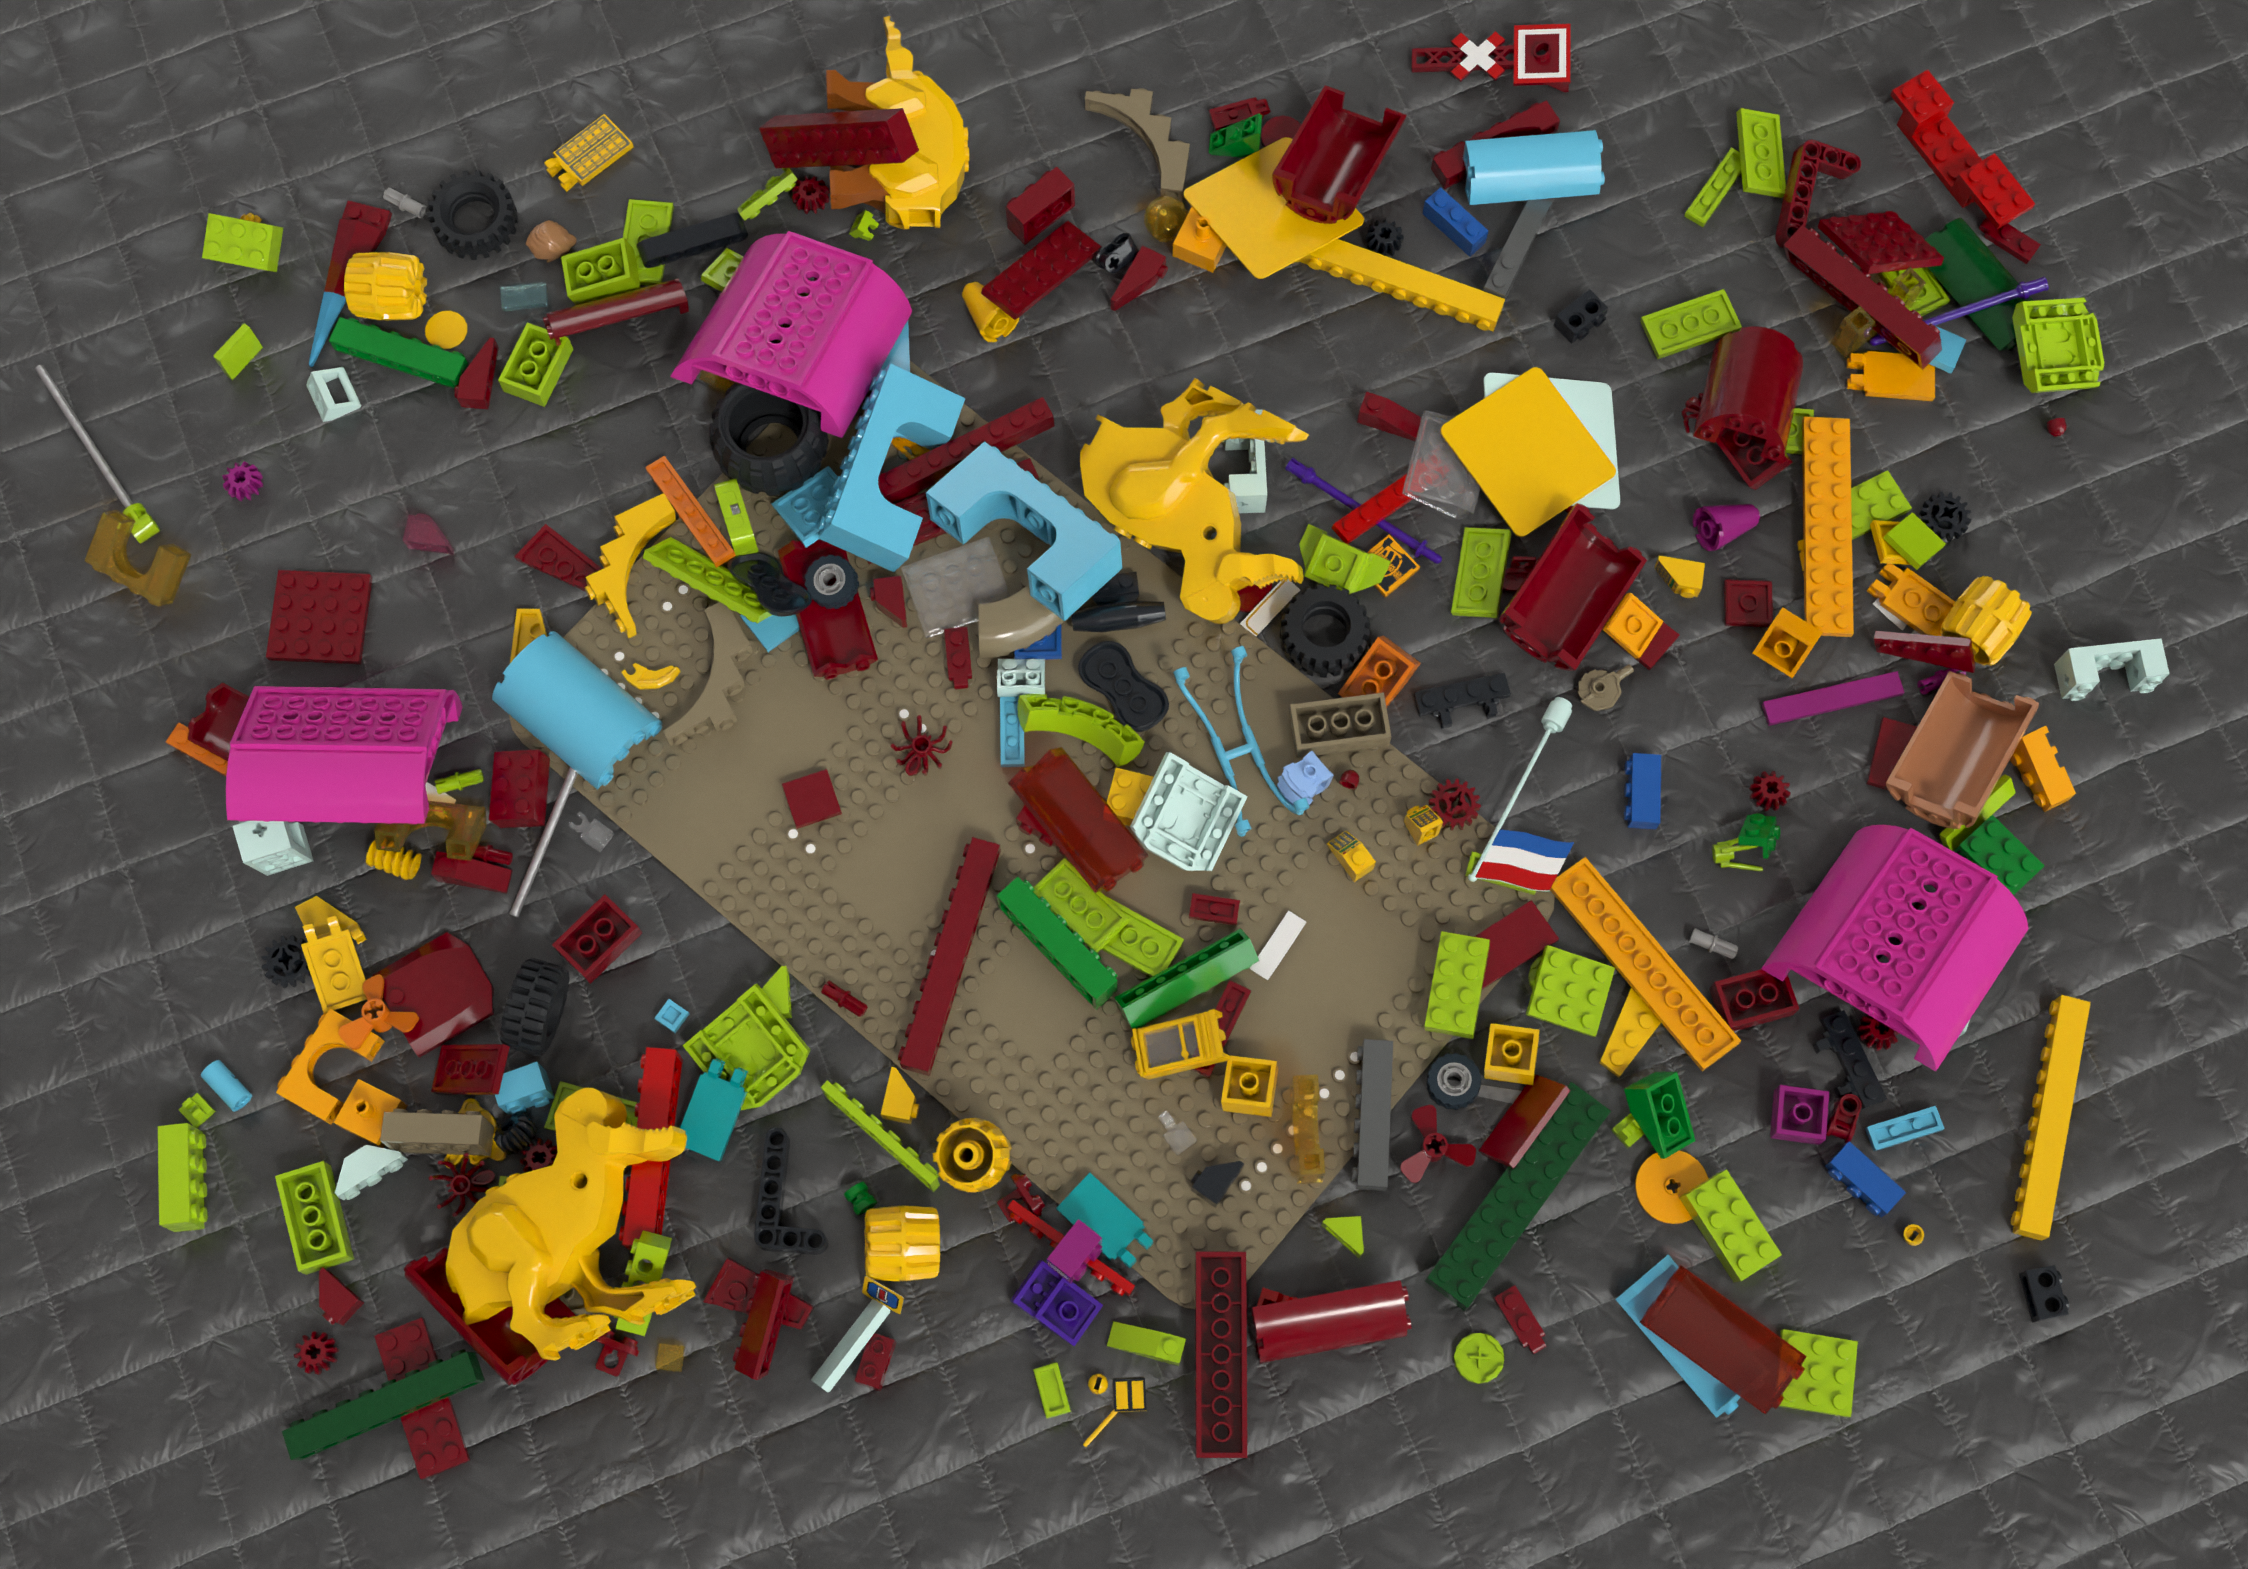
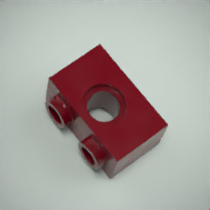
[855,1333,896,1391]

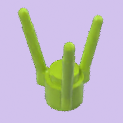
[1712,838,1763,871]

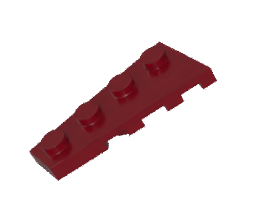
[514,524,602,592]
[1874,631,1975,673]
[703,1258,815,1329]

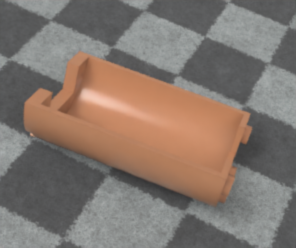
[1886,671,2039,829]

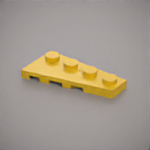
[1599,987,1661,1078]

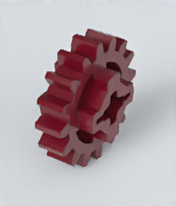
[1428,778,1481,831]

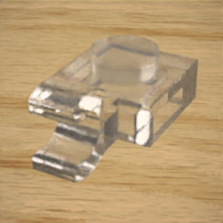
[1158,1110,1197,1156]

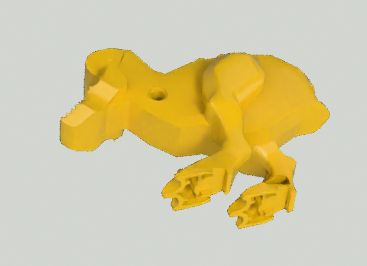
[1080,378,1309,624]
[446,1088,696,1361]

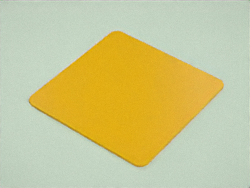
[1184,137,1364,279]
[1440,367,1616,537]

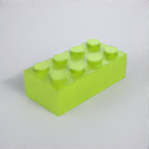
[1425,931,1490,1039]
[158,1123,208,1232]
[275,1161,354,1275]
[1679,1169,1782,1283]

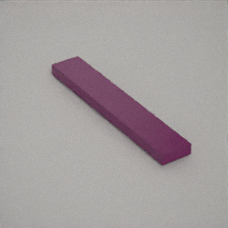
[1762,671,1905,726]

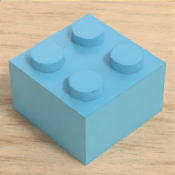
[495,1062,554,1116]

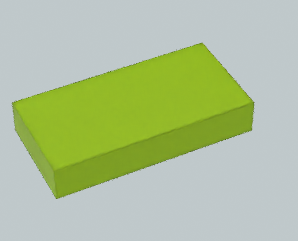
[1033,1362,1071,1419]

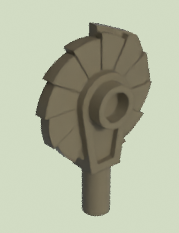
[1577,664,1634,711]

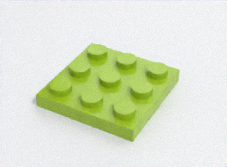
[1526,945,1615,1037]
[1774,1329,1858,1418]

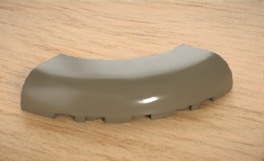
[979,544,1071,659]

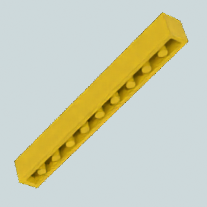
[1296,239,1505,332]
[2011,995,2091,1241]

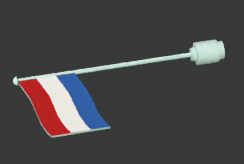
[1468,697,1574,892]

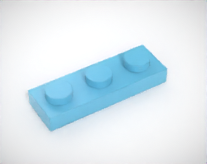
[1000,697,1025,767]
[1865,1106,1945,1152]

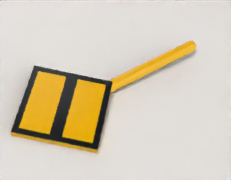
[1083,1378,1147,1447]

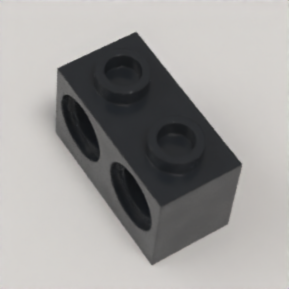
[1554,289,1608,344]
[2019,1265,2069,1323]

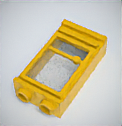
[1131,1009,1230,1080]

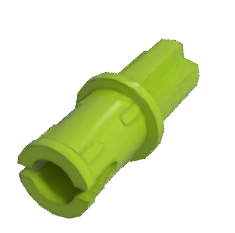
[435,769,484,794]

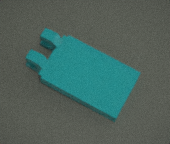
[680,1058,748,1161]
[1056,1173,1154,1268]

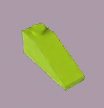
[1107,1321,1186,1366]

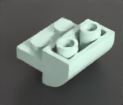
[997,659,1045,697]

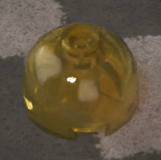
[1143,196,1188,242]

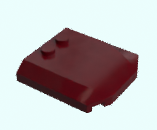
[372,932,494,1058]

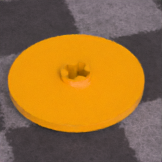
[1635,1151,1708,1224]

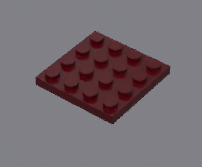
[1818,211,1944,274]
[266,570,373,665]

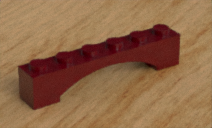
[1431,100,1560,190]

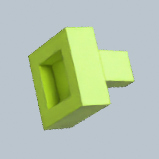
[849,210,879,241]
[178,1093,216,1128]
[1611,1113,1644,1149]

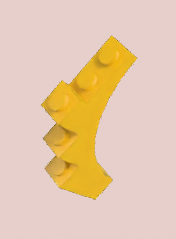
[585,493,676,639]

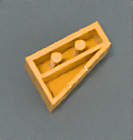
[2010,726,2076,812]

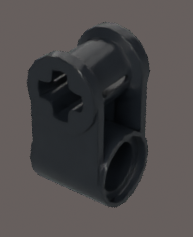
[1095,233,1139,273]

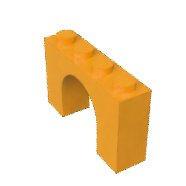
[276,1009,385,1125]

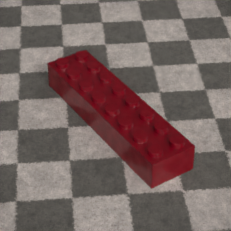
[759,108,919,169]
[1784,225,1942,370]
[1195,1252,1247,1458]

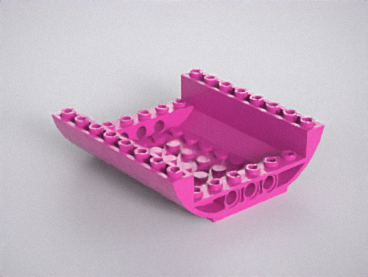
[671,231,912,438]
[226,686,463,824]
[1761,825,2028,1072]

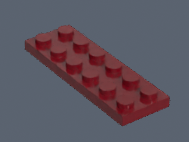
[981,221,1102,320]
[374,1317,470,1480]

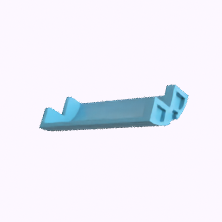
[1463,130,1605,205]
[1615,1255,1769,1418]

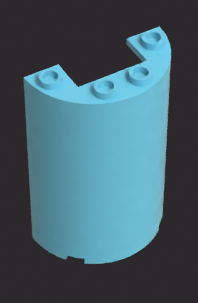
[492,631,663,790]

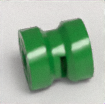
[844,1181,878,1216]

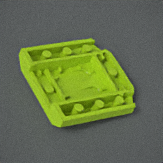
[2012,298,2104,393]
[683,984,810,1111]

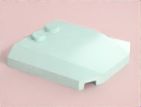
[1130,752,1248,871]

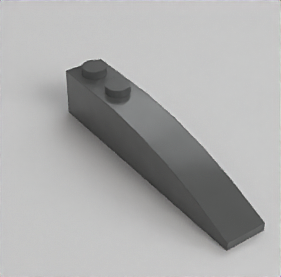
[1483,198,1555,300]

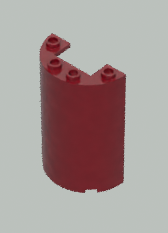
[1272,85,1407,224]
[1693,326,1803,463]
[1499,503,1647,671]
[404,1247,576,1386]

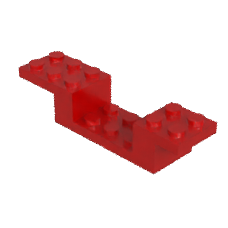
[1890,69,2035,229]

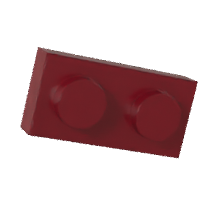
[1189,893,1240,926]

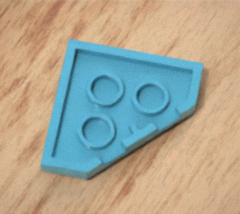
[772,466,837,547]

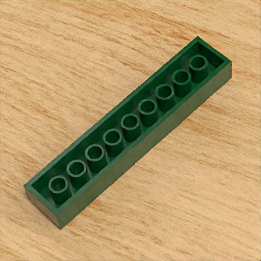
[1425,1082,1611,1311]

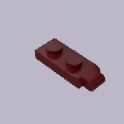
[1209,97,1271,132]
[1979,217,2041,265]
[944,627,972,690]
[1493,1285,1546,1354]

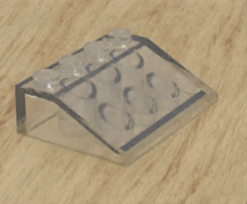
[1402,410,1480,520]
[901,537,1010,638]

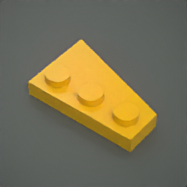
[510,609,548,663]

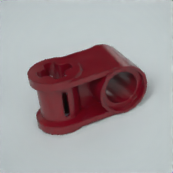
[1826,1094,1862,1143]

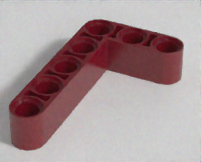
[1775,140,1861,248]

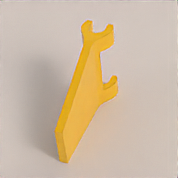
[295,896,367,944]

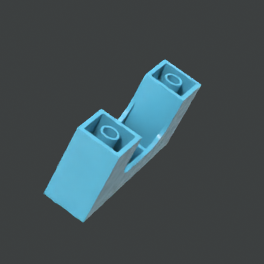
[818,363,965,572]
[926,441,1122,621]

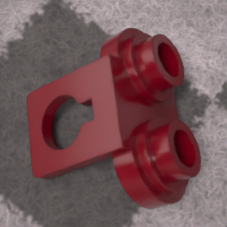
[1503,556,1536,592]
[997,1173,1046,1222]
[595,1331,640,1377]

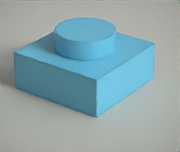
[654,999,689,1033]

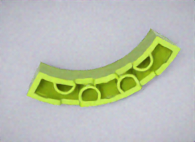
[1017,694,1145,767]

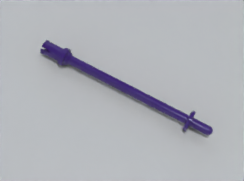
[1870,276,2049,346]
[1285,458,1442,564]

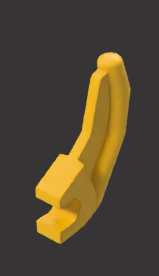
[621,663,681,690]

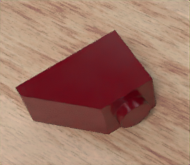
[870,576,907,628]
[319,1267,364,1325]

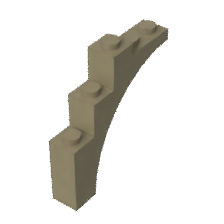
[1085,88,1190,202]
[663,602,754,746]

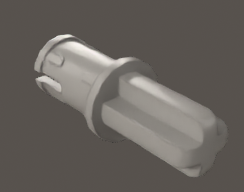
[383,188,427,218]
[1689,928,1738,959]

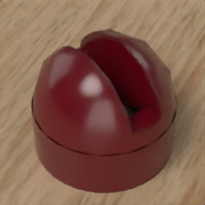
[2046,418,2067,437]
[1339,769,1359,789]

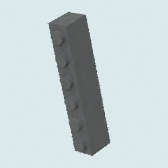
[1352,1039,1393,1191]

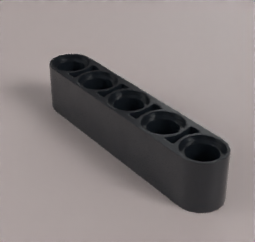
[637,213,748,268]

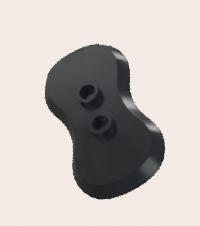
[728,552,812,617]
[1078,641,1169,732]

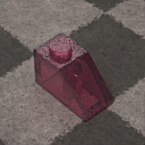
[403,513,454,555]

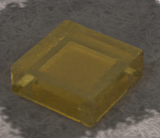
[655,1343,685,1372]

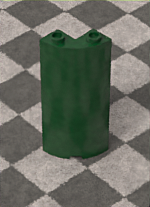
[1925,217,2034,351]

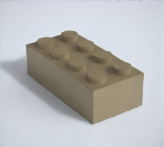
[1289,692,1391,758]
[380,1109,494,1156]

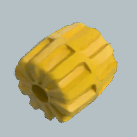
[344,252,427,321]
[1940,576,2032,666]
[933,1118,1012,1192]
[864,1205,940,1281]

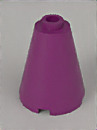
[1693,504,1760,551]

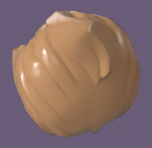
[526,220,577,262]

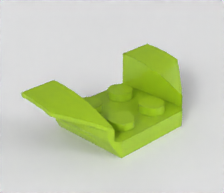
[1299,524,1391,594]

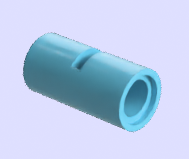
[201,1060,252,1112]

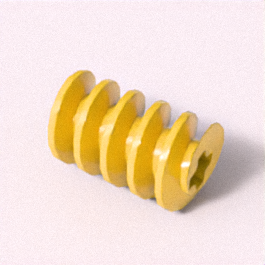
[366,839,422,880]

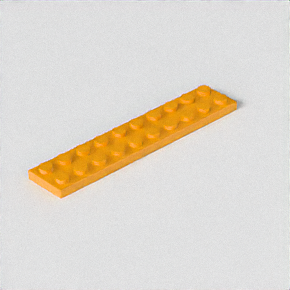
[1802,416,1854,637]
[1550,857,1741,1071]

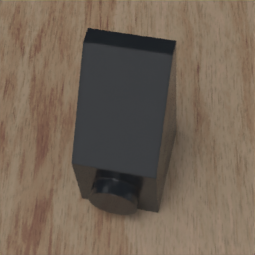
[1191,1161,1244,1208]

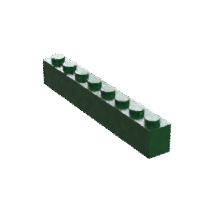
[282,1349,485,1460]

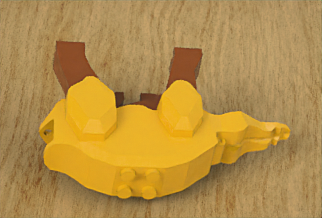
[826,16,969,229]

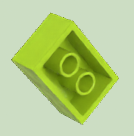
[202,213,283,272]
[561,238,640,305]
[498,322,573,407]

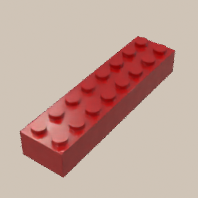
[619,1047,683,1251]

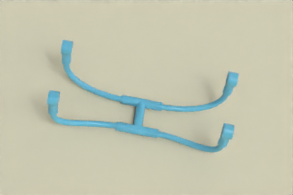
[1173,646,1310,837]

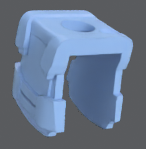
[1277,751,1334,806]

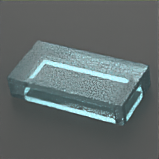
[500,282,548,311]

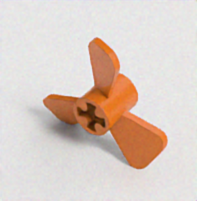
[338,974,419,1050]

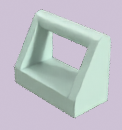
[306,367,361,422]

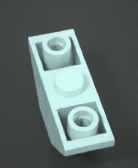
[335,1145,408,1200]

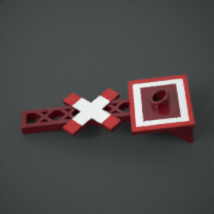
[1412,24,1571,92]

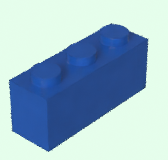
[1422,187,1488,257]
[1624,753,1661,829]
[1825,1141,1906,1217]

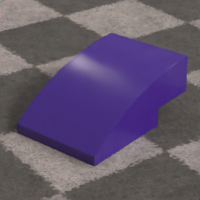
[1010,1260,1103,1346]

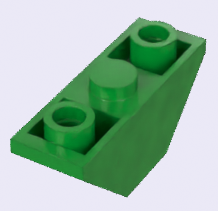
[1209,114,1262,157]

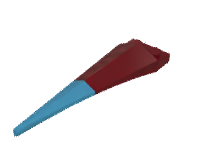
[309,200,392,367]

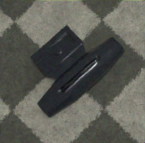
[1071,572,1166,633]

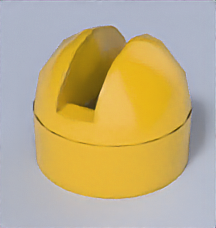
[1903,1224,1924,1246]
[1088,1374,1108,1395]

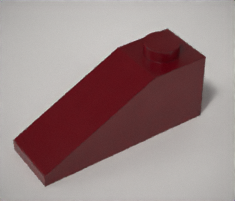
[1111,245,1168,311]
[455,338,499,410]
[1357,392,1429,443]
[431,851,513,894]

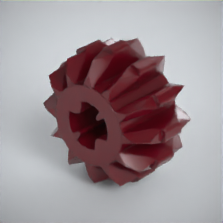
[792,175,829,214]
[1749,771,1791,811]
[1858,1014,1900,1051]
[520,1138,558,1173]
[294,1331,339,1375]

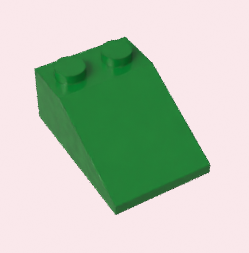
[1624,1072,1696,1159]

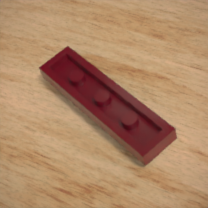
[1191,980,1252,1078]

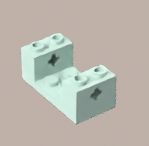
[1222,410,1267,513]
[2054,639,2169,701]
[233,821,314,876]

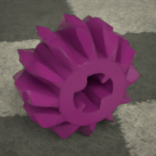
[222,461,263,502]

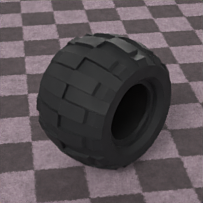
[709,383,829,496]

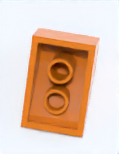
[1338,636,1421,708]

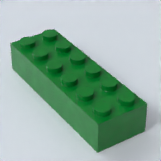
[996,877,1118,1010]

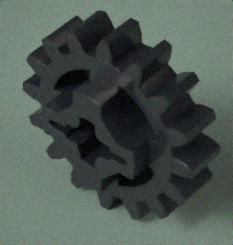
[1919,492,1972,542]
[261,935,311,988]

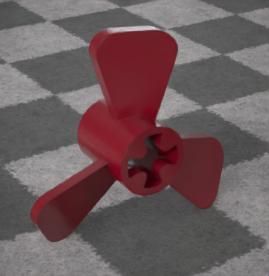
[1400,1105,1476,1183]

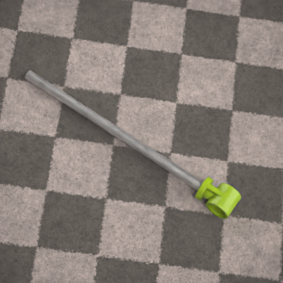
[35,365,160,544]
[510,767,578,917]

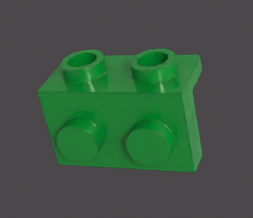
[1738,813,1781,859]

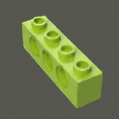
[614,1230,672,1336]

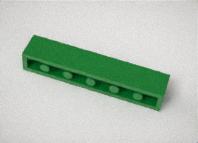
[329,317,469,389]
[1114,928,1259,1029]

